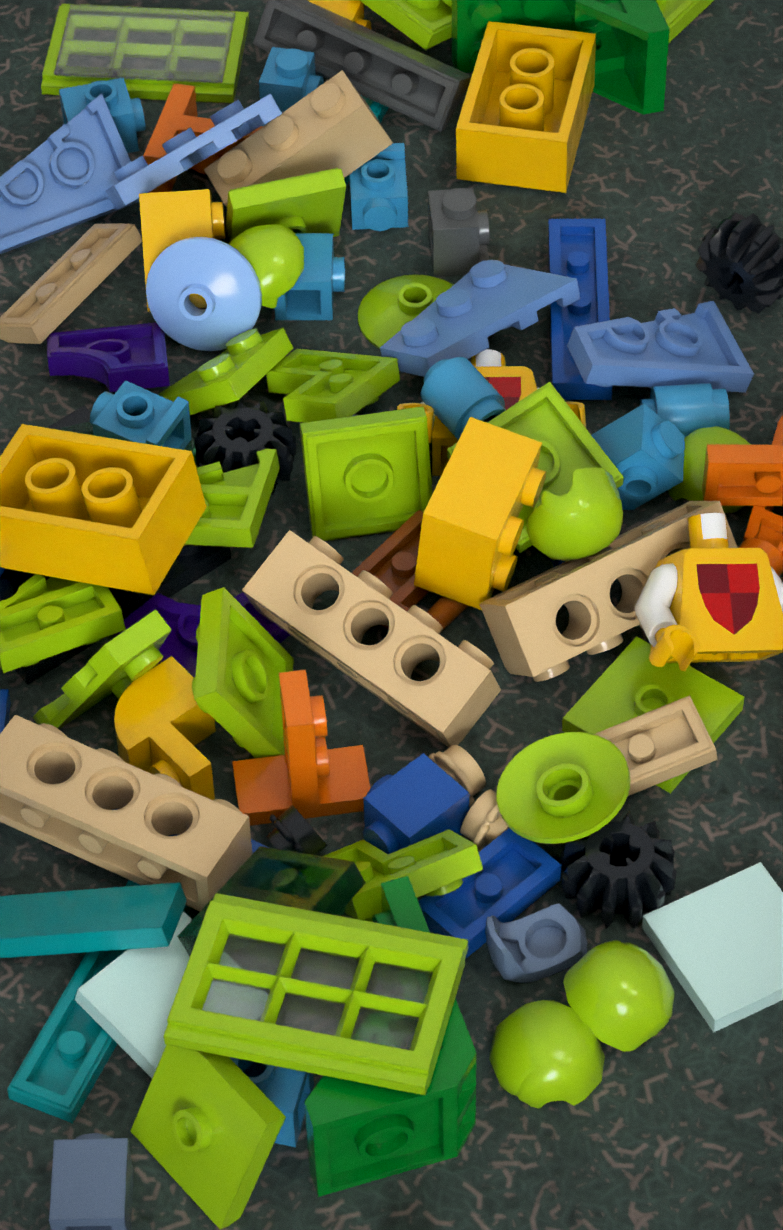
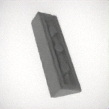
[253,0,472,132]

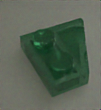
[177,846,366,956]

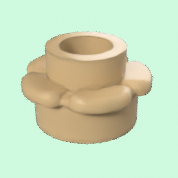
[429,745,486,807]
[460,789,509,852]

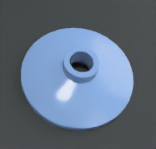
[146,237,262,351]

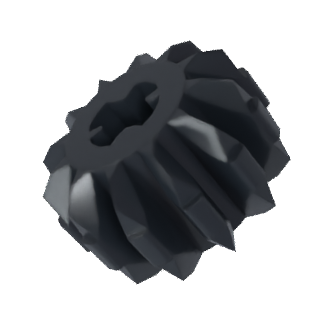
[696,212,783,314]
[192,399,297,495]
[561,810,677,929]

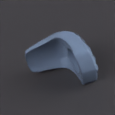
[485,903,588,983]

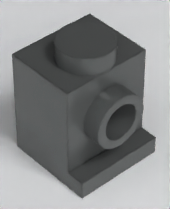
[428,188,490,277]

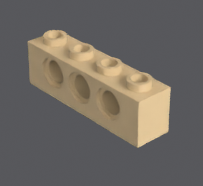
[479,501,738,682]
[242,530,501,747]
[0,715,253,914]

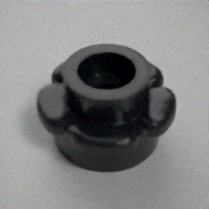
[266,805,328,864]

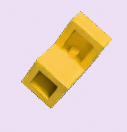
[114,656,216,800]

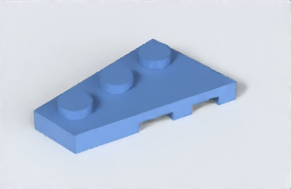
[0,93,139,254]
[106,94,282,210]
[380,260,581,377]
[567,301,754,393]

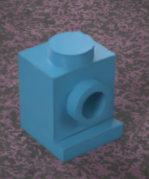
[259,47,324,126]
[349,143,408,231]
[90,380,192,450]

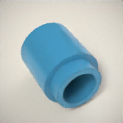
[421,357,506,440]
[640,383,730,437]

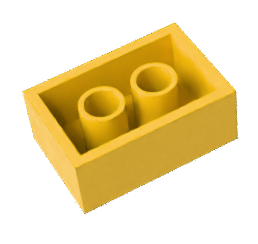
[456,21,596,193]
[0,424,207,595]

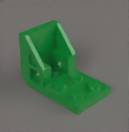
[452,0,670,115]
[304,876,476,1197]

